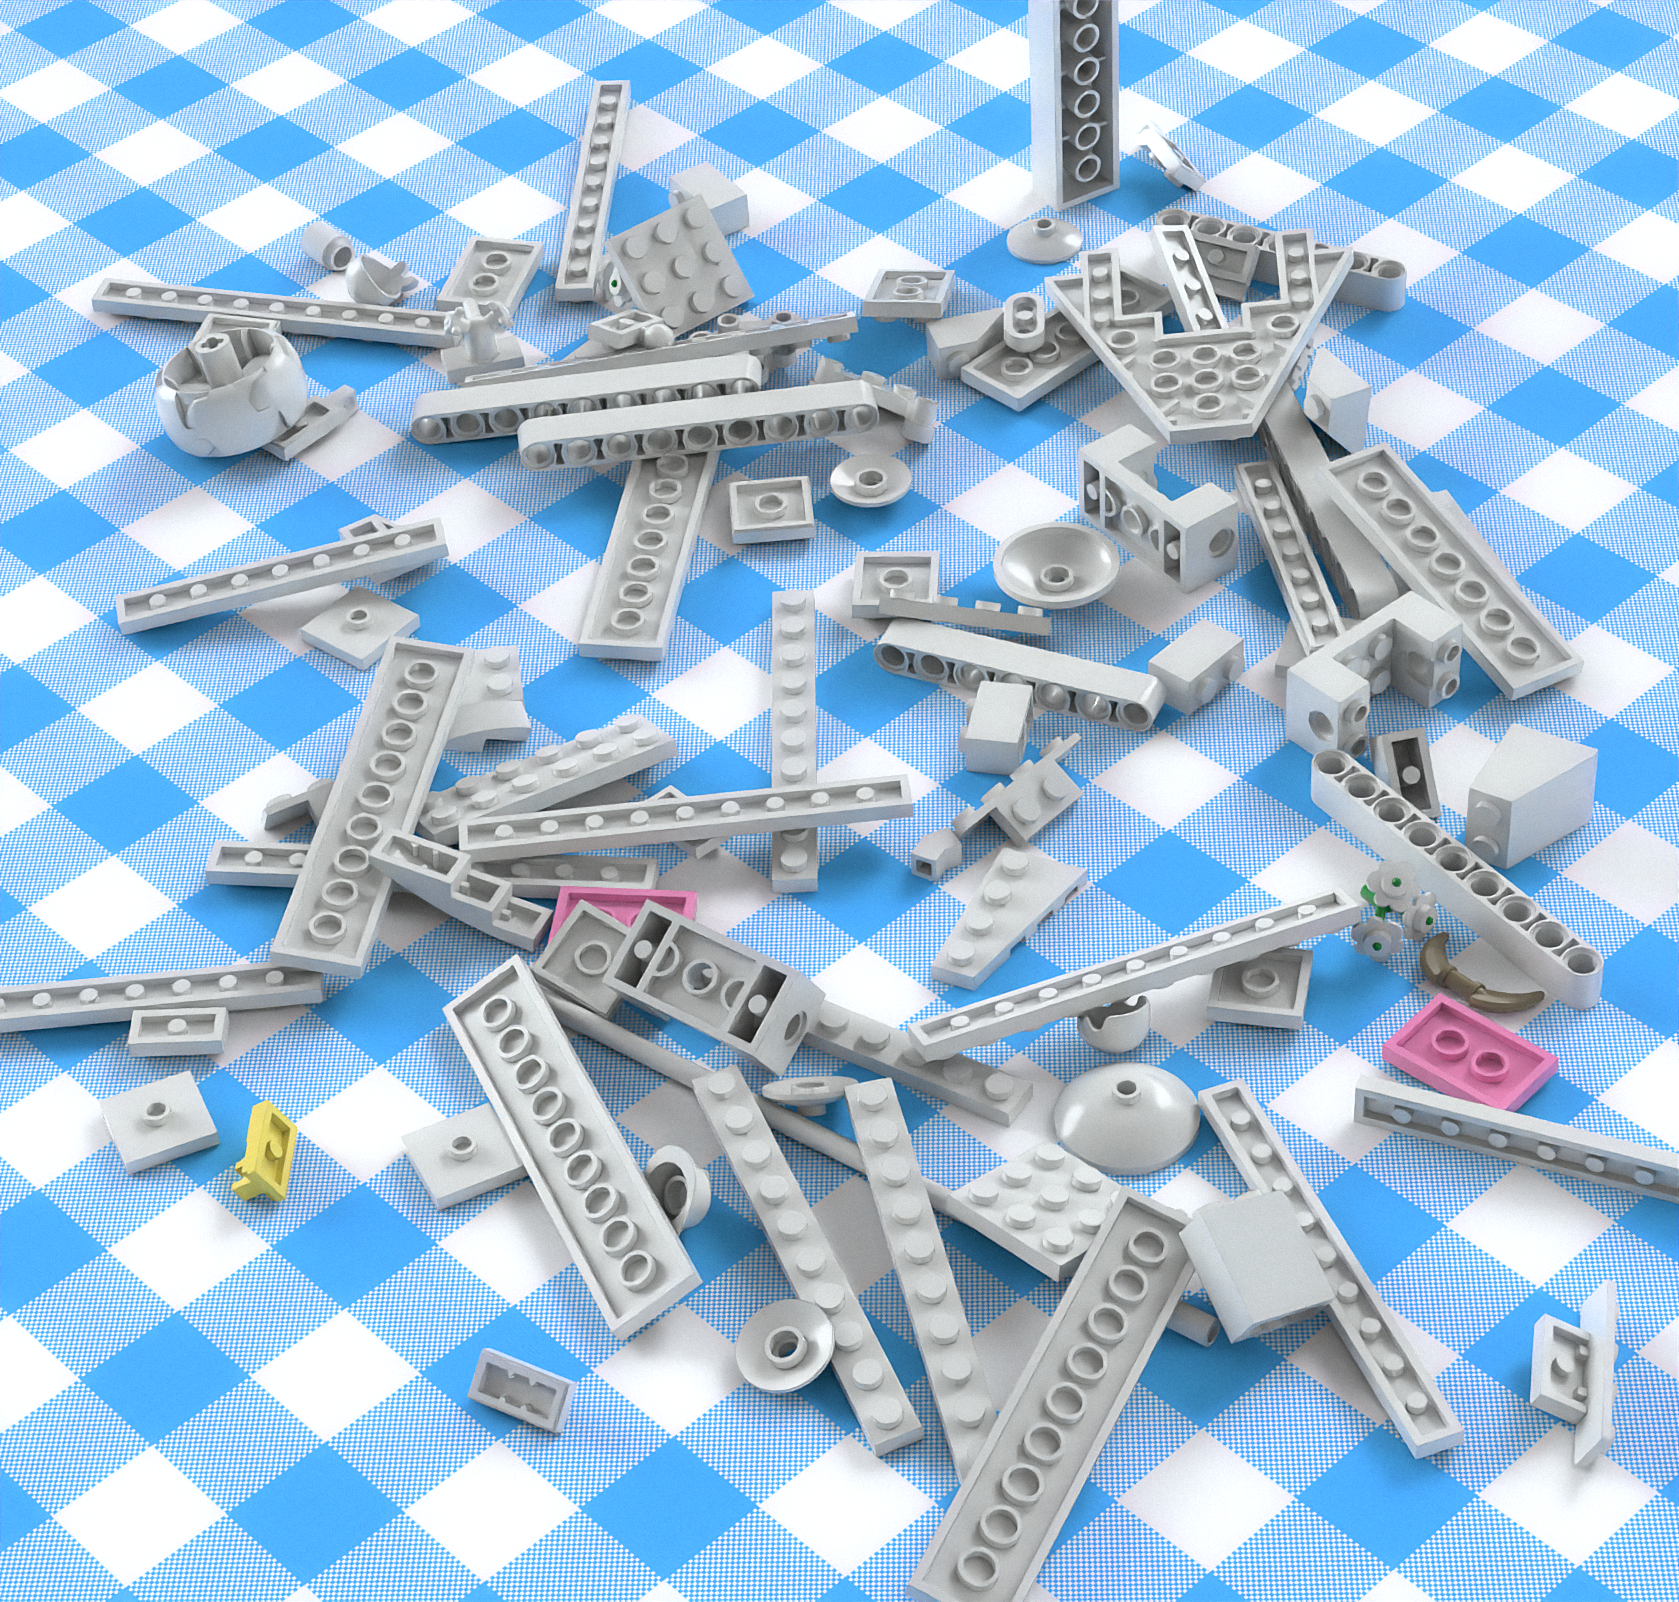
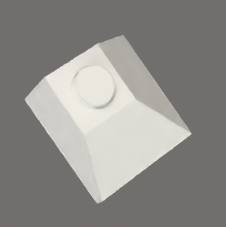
[1304,347,1372,454]

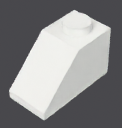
[926,308,1004,381]
[1368,727,1442,818]

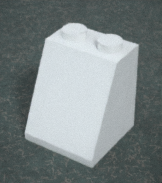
[1465,723,1599,870]

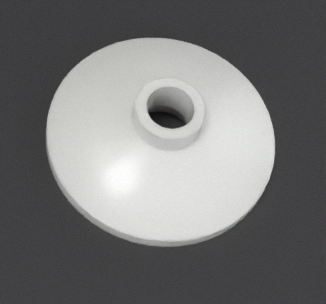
[1007,217,1083,265]
[830,453,912,507]
[762,1076,858,1116]
[735,1299,835,1393]

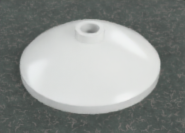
[993,522,1120,610]
[1054,1062,1200,1175]

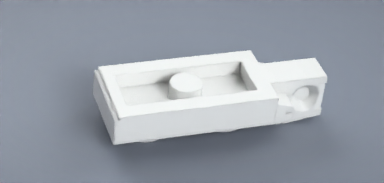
[1134,118,1205,192]
[261,384,359,461]

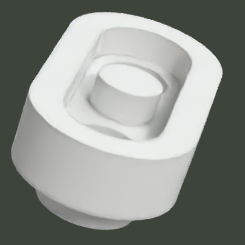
[1005,292,1045,353]

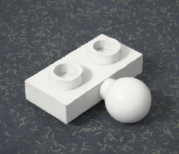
[587,308,675,352]

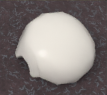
[1077,995,1151,1053]

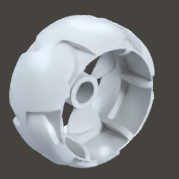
[154,328,308,457]

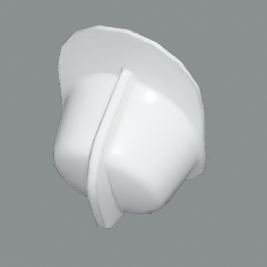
[644,1145,712,1237]

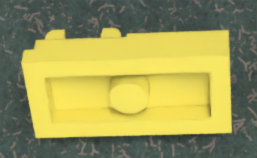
[231,1099,298,1202]

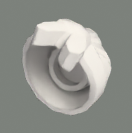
[345,254,419,306]

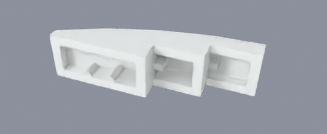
[368,827,553,952]

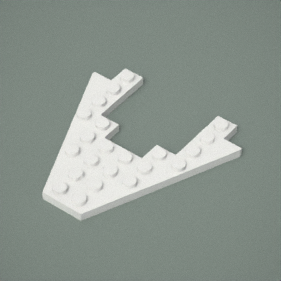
[1044,228,1354,444]

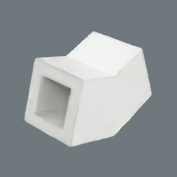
[911,827,962,882]

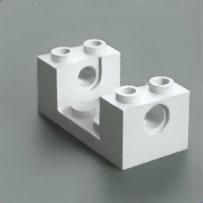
[1078,423,1239,595]
[1285,591,1463,759]
[601,899,827,1078]

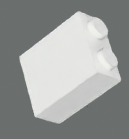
[1179,1188,1336,1344]

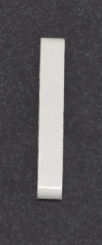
[1156,208,1407,312]
[873,617,1168,732]

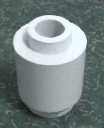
[300,221,355,271]

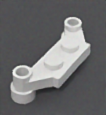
[808,357,939,444]

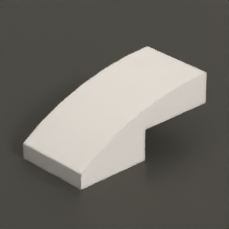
[444,701,532,752]

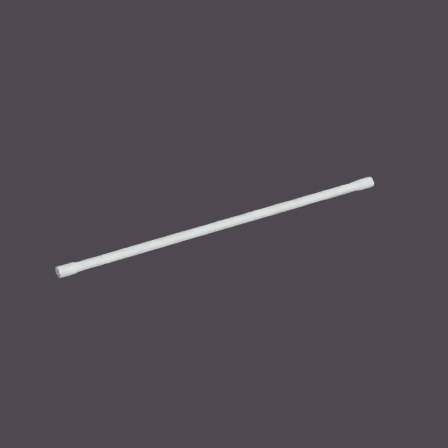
[538,984,1221,1347]

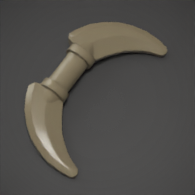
[1419,932,1545,1013]

